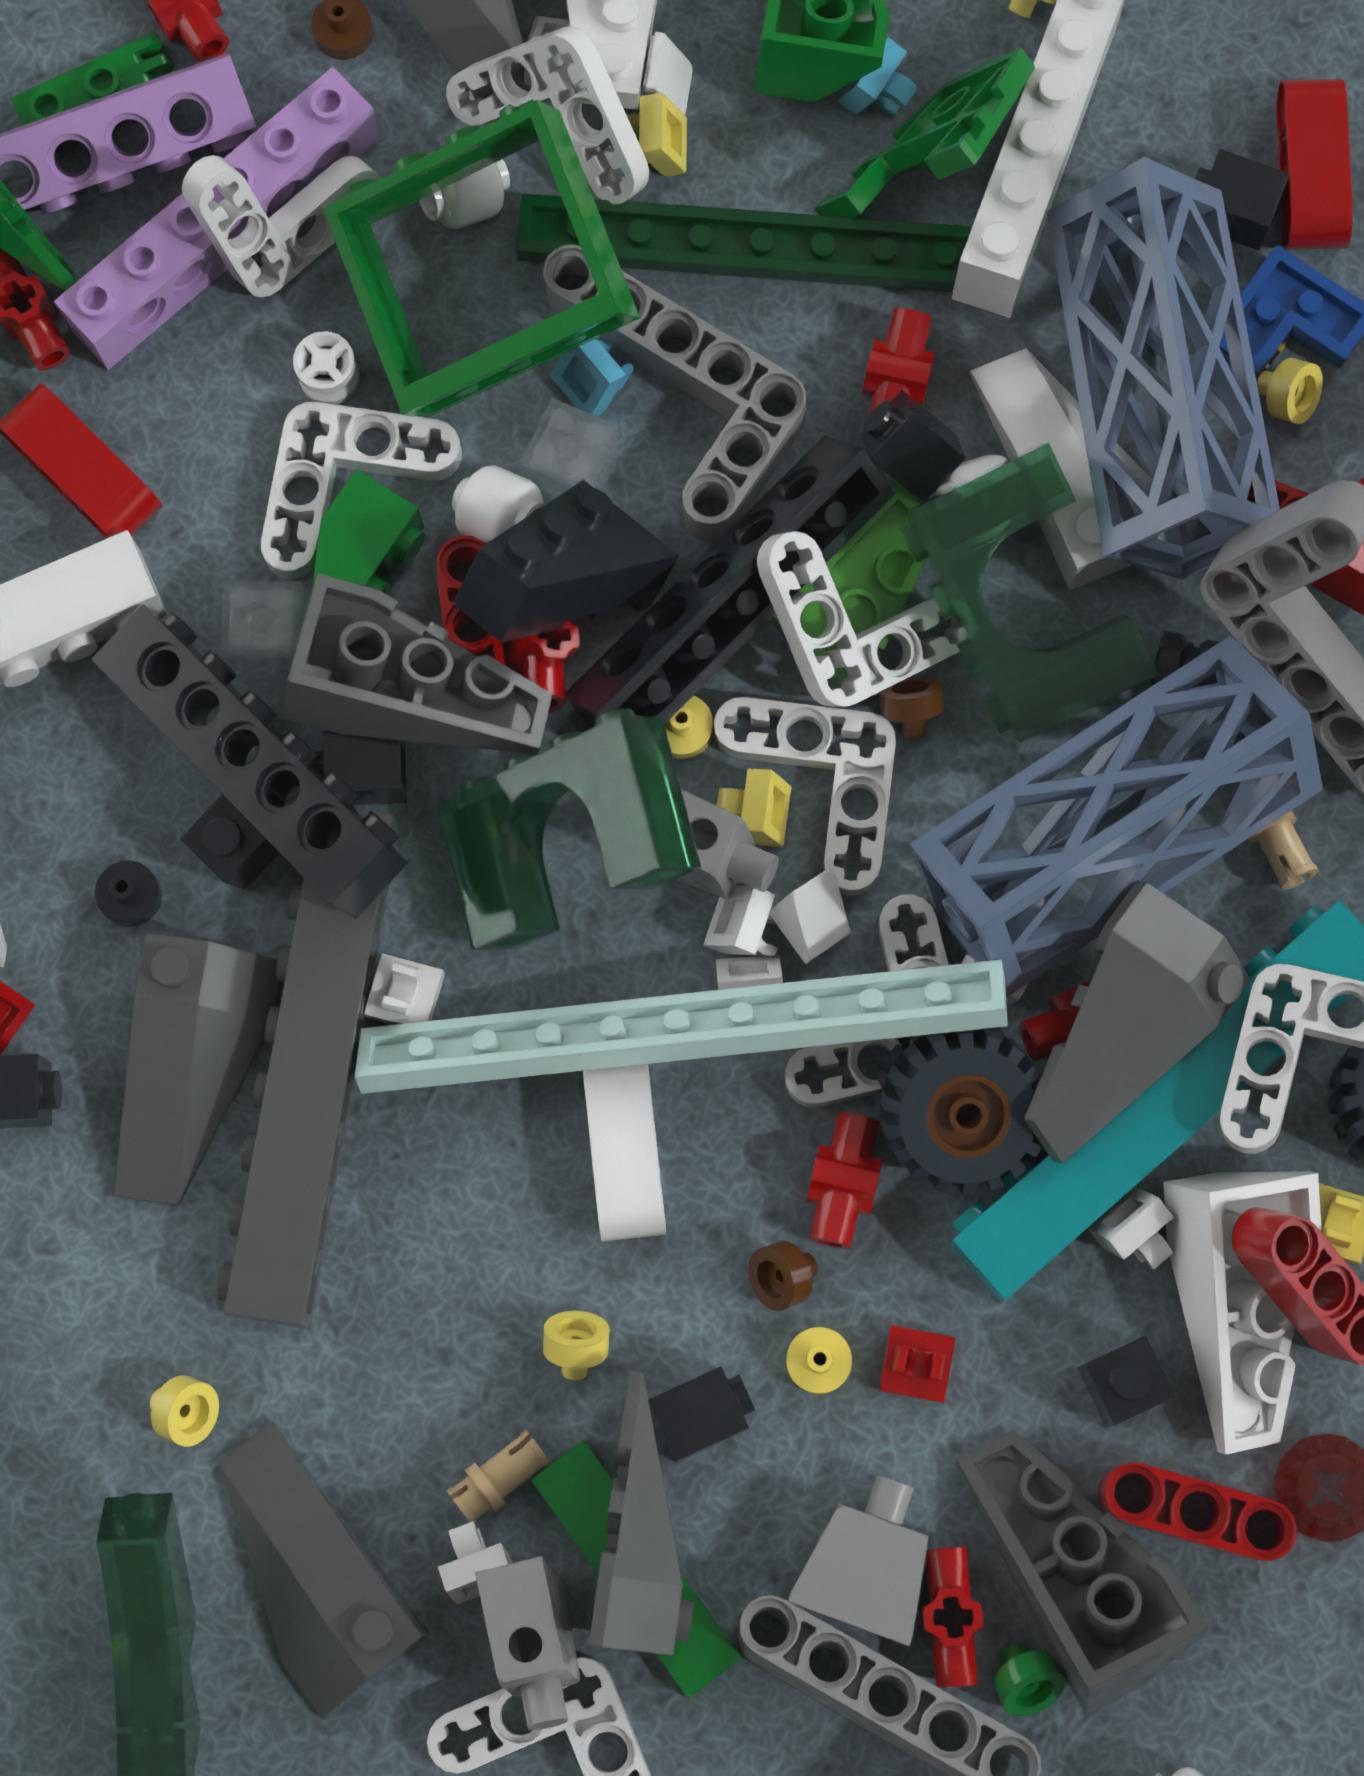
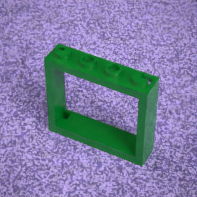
[323,99,640,418]

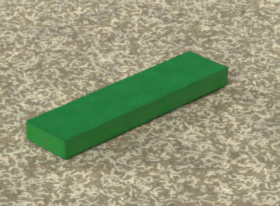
[530,1440,742,1699]

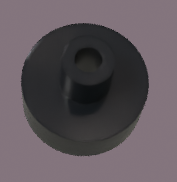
[95,861,162,927]

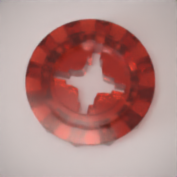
[1274,1434,1364,1542]

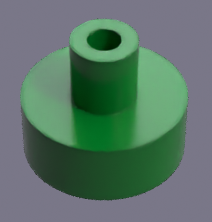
[993,1643,1066,1716]

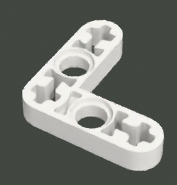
[446,26,649,204]
[182,155,381,297]
[261,402,462,579]
[757,531,974,707]
[714,697,896,896]
[785,894,949,1107]
[1220,964,1364,1154]
[427,1656,651,1776]

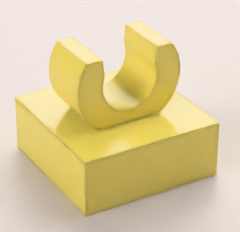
[627,92,687,176]
[717,769,792,847]
[1319,1183,1364,1266]

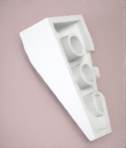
[970,348,1167,590]
[1163,1171,1322,1455]

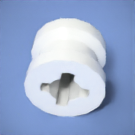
[293,331,360,405]

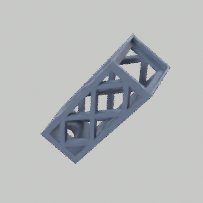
[1047,157,1280,580]
[909,635,1323,997]

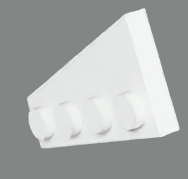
[566,0,657,110]

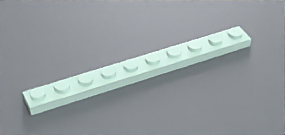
[355,959,1008,1094]

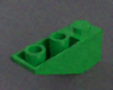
[312,469,425,595]

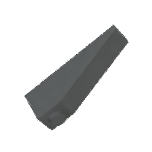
[279,573,552,754]
[1024,881,1250,1163]

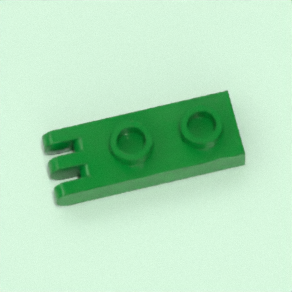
[10,34,174,149]

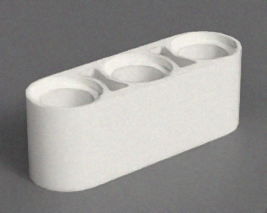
[583,1064,666,1242]

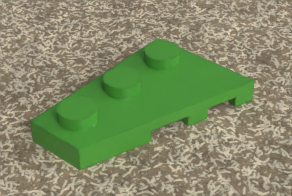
[770,482,942,704]

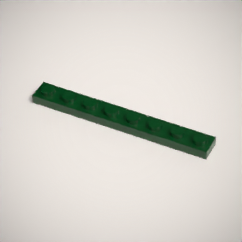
[516,194,972,292]

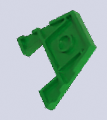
[814,48,1035,218]

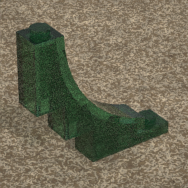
[96,1492,201,1776]

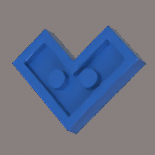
[1219,244,1364,379]

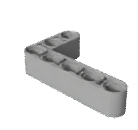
[543,245,806,542]
[1200,480,1364,795]
[737,1595,1042,1776]

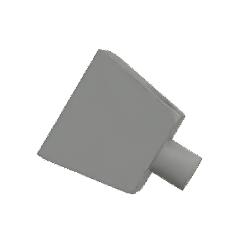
[618,774,779,899]
[787,1475,928,1646]
[475,1556,580,1730]

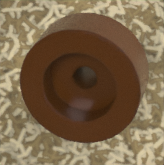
[311,0,373,60]
[879,675,944,739]
[748,1241,818,1311]

